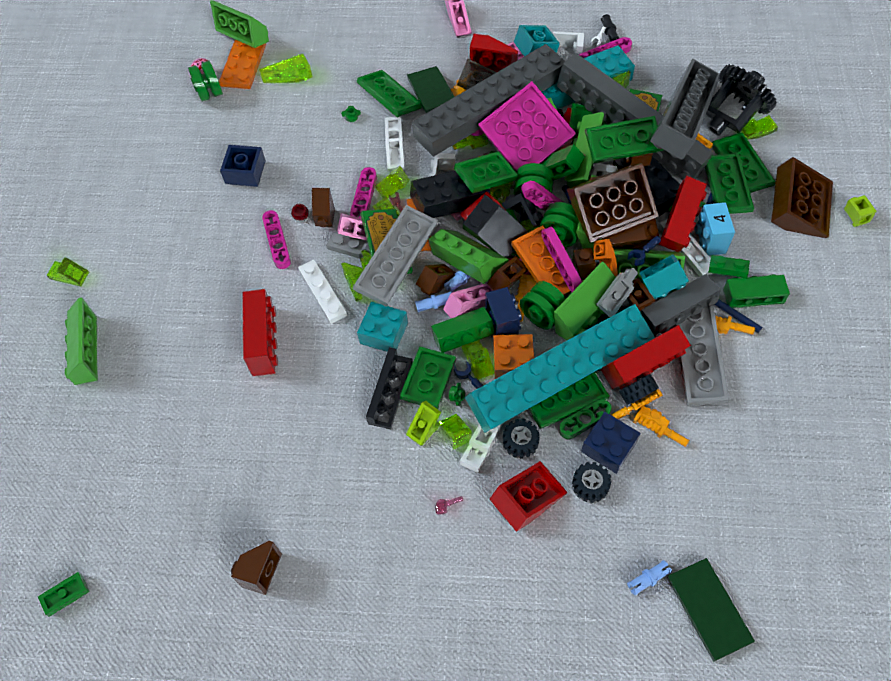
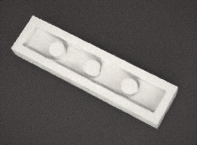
[658,219,712,277]
[298,260,347,324]

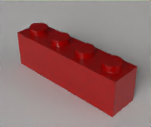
[659,176,707,252]

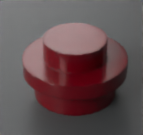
[291,204,309,221]

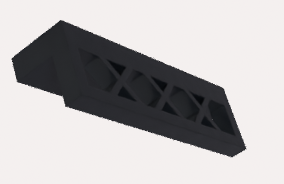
[366,347,413,430]

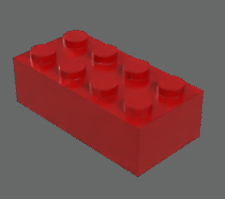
[242,289,278,376]
[601,325,691,390]

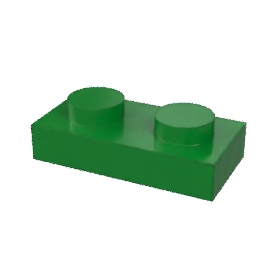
[708,255,750,278]
[38,572,90,617]

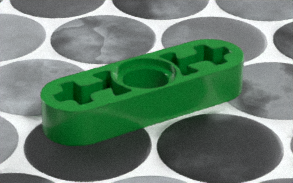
[559,399,612,439]

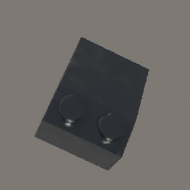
[463,195,528,259]

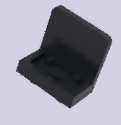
[502,193,544,227]

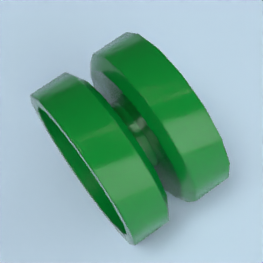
[188,60,223,102]
[513,163,554,207]
[539,202,579,247]
[519,281,566,330]

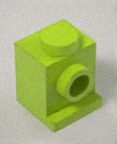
[844,195,877,227]

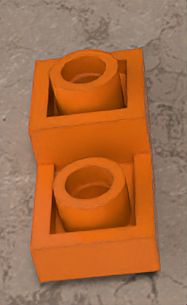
[594,239,618,277]

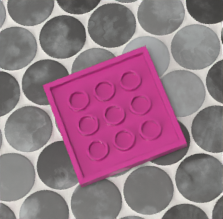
[478,81,576,172]

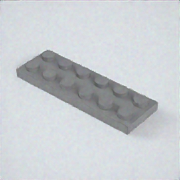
[353,205,438,307]
[675,305,729,406]

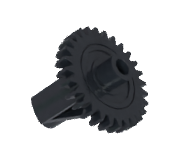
[706,64,777,136]

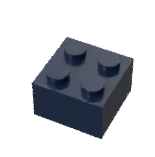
[220,145,266,187]
[485,287,522,335]
[581,412,641,474]

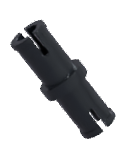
[601,14,619,42]

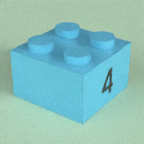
[695,202,735,256]

